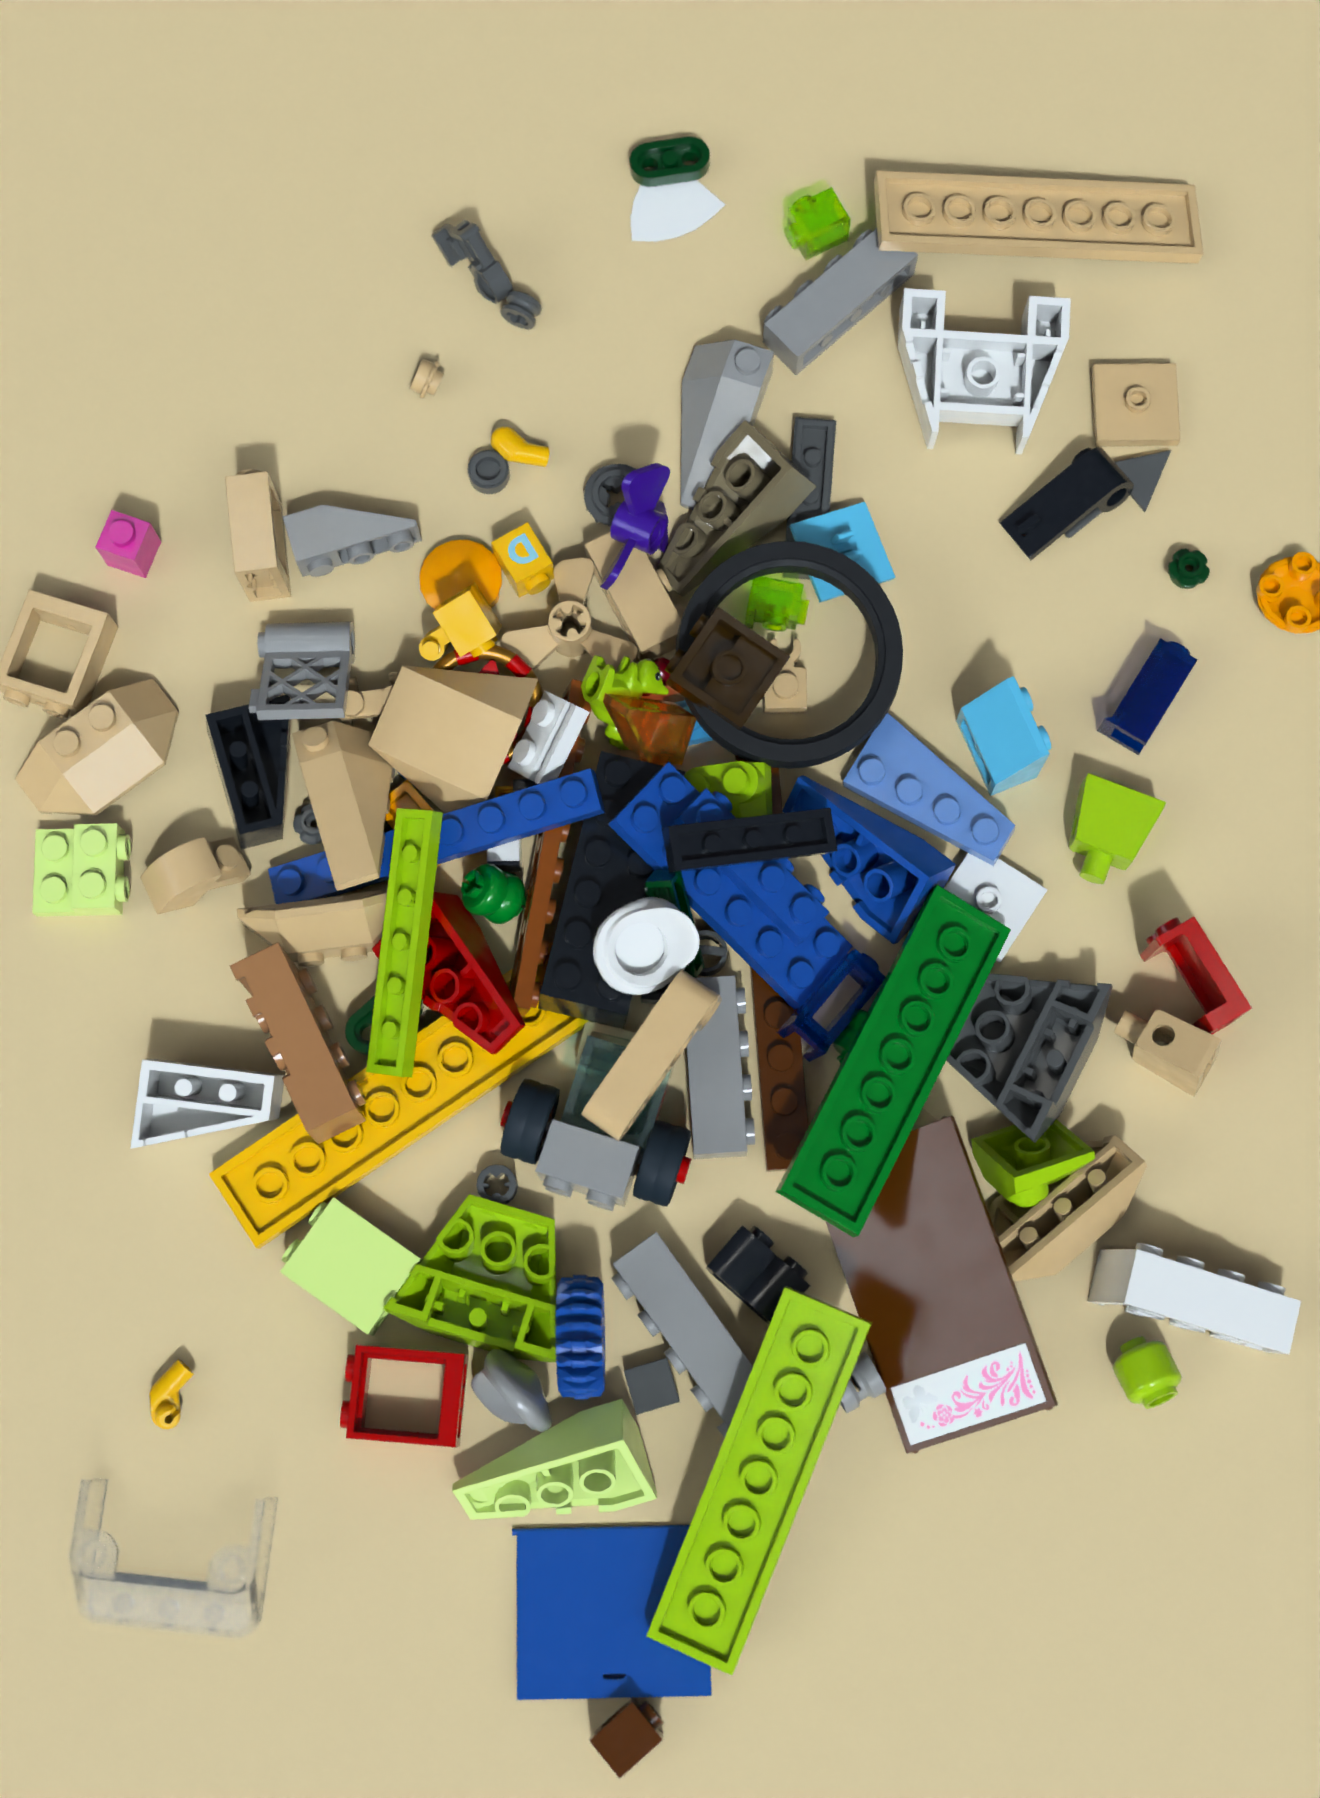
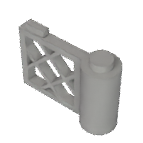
[249,622,355,720]

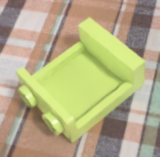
[280,1197,422,1336]

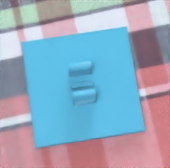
[789,502,895,603]

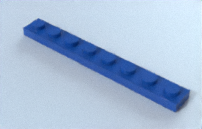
[268,768,605,904]

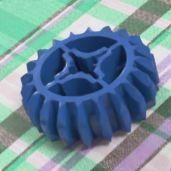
[555,1275,606,1400]

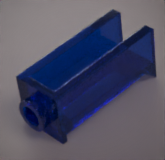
[1097,638,1197,755]
[777,949,885,1062]

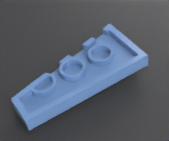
[843,713,1015,866]

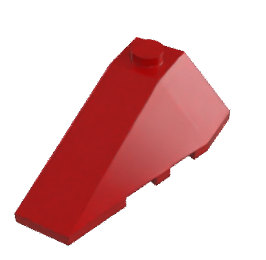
[372,892,525,1054]

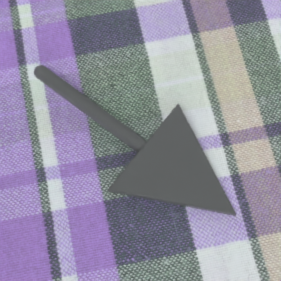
[1065,450,1171,538]

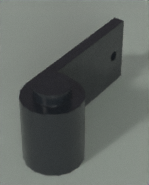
[1000,447,1134,561]

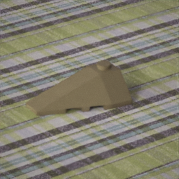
[656,420,816,597]

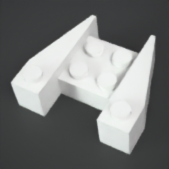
[898,288,1071,455]

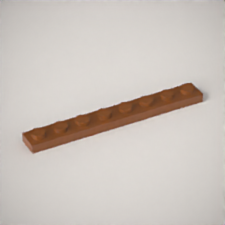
[509,679,591,1018]

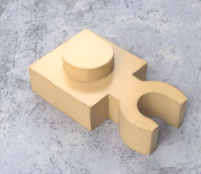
[764,639,807,713]

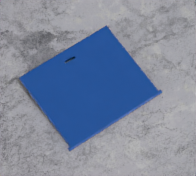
[512,1525,712,1700]

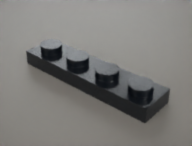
[662,808,838,873]

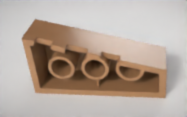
[230,943,367,1144]

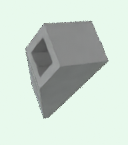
[283,505,422,577]

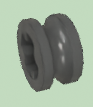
[500,291,542,330]
[476,1164,518,1205]

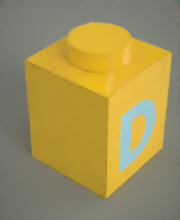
[491,522,554,598]

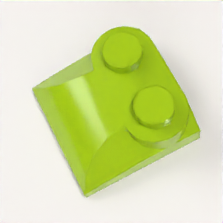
[684,761,772,818]
[971,1119,1095,1207]

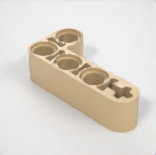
[581,970,722,1141]

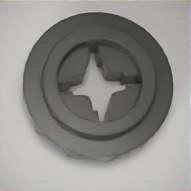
[584,464,636,528]

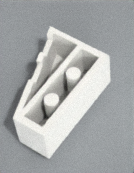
[130,1059,285,1149]

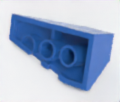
[782,775,956,944]

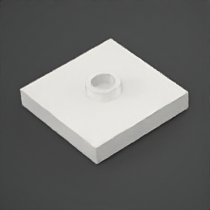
[944,853,1048,963]

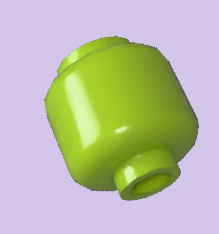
[1113,1336,1182,1409]

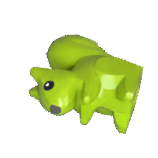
[581,655,669,750]

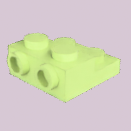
[32,823,131,917]

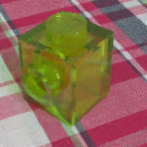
[784,187,851,260]

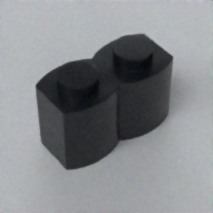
[706,1226,810,1325]

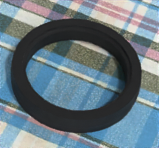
[675,541,903,769]

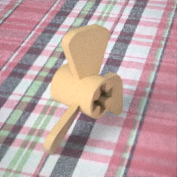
[500,558,638,671]

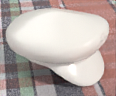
[593,897,700,995]

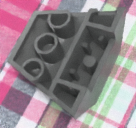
[946,973,1112,1143]

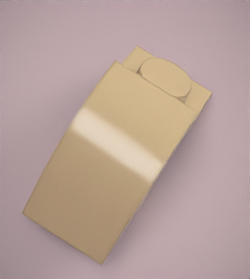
[140,837,251,915]

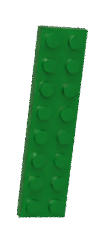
[775,885,1011,1237]

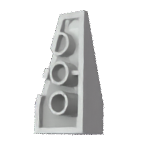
[681,339,774,510]

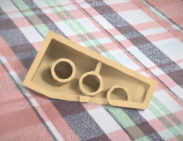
[292,720,395,891]

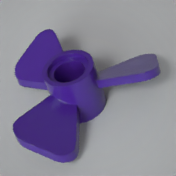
[600,463,670,590]

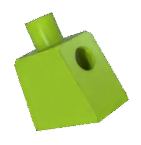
[1069,773,1166,884]

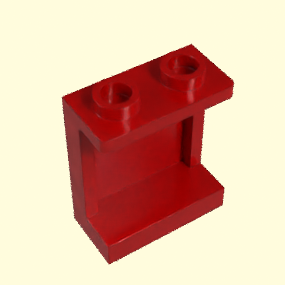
[1140,917,1252,1034]

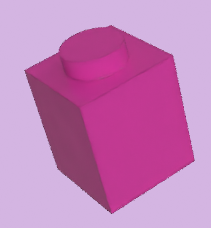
[95,510,161,578]

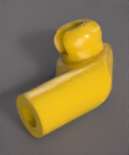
[491,427,549,467]
[149,1359,194,1430]

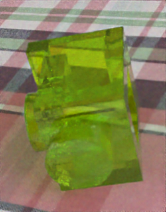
[745,576,810,632]

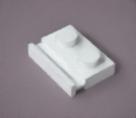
[508,691,589,784]

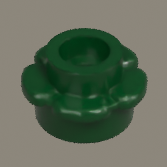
[1168,549,1210,589]

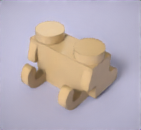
[340,672,398,729]

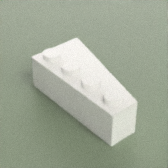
[1087,1243,1301,1354]

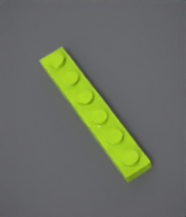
[366,808,443,1077]

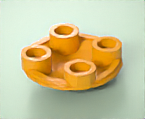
[419,539,502,610]
[1256,552,1320,634]

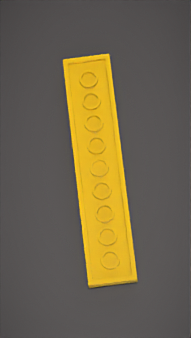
[209,941,593,1249]

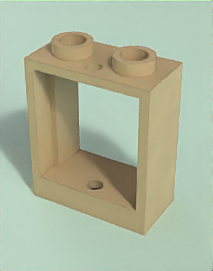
[225,469,291,602]
[0,589,118,719]

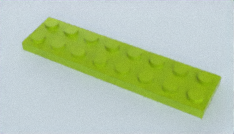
[646,1286,872,1676]

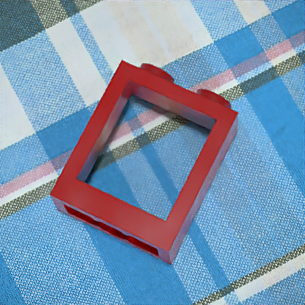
[340,1345,469,1448]

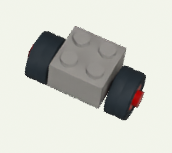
[500,1079,692,1211]

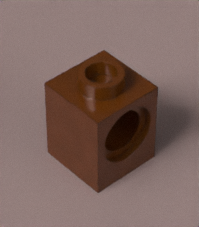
[589,1698,664,1779]

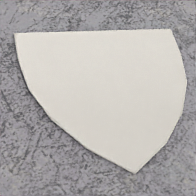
[630,167,725,242]

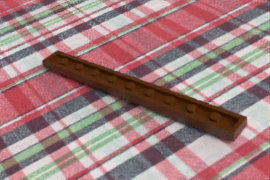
[735,755,808,1172]

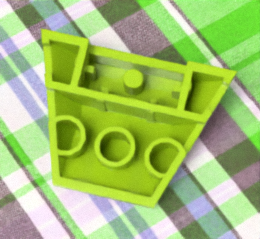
[383,1194,556,1363]

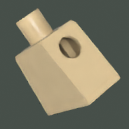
[1114,1009,1221,1097]

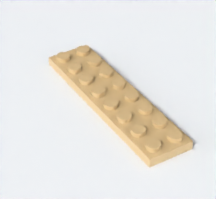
[874,170,1203,264]

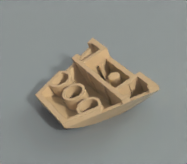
[368,665,538,813]

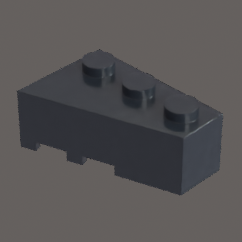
[205,695,290,850]

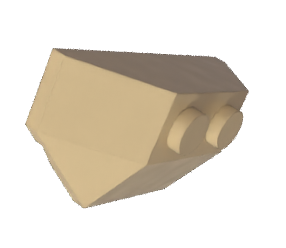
[15,678,179,816]
[237,890,387,967]
[989,1135,1147,1282]

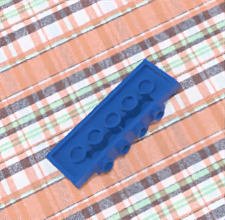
[608,762,853,1010]

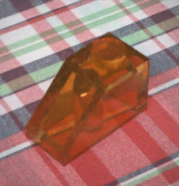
[603,693,697,766]

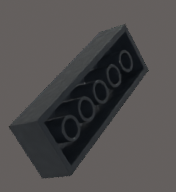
[538,751,685,1029]

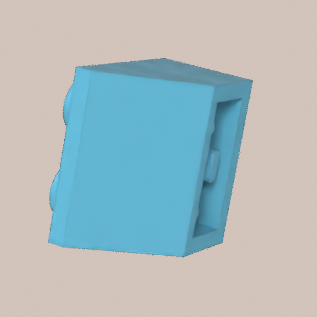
[956,676,1051,796]

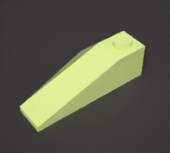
[452,1399,657,1520]

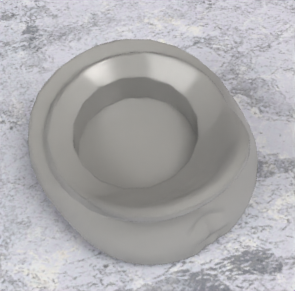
[471,1349,552,1432]

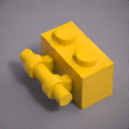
[419,583,502,661]

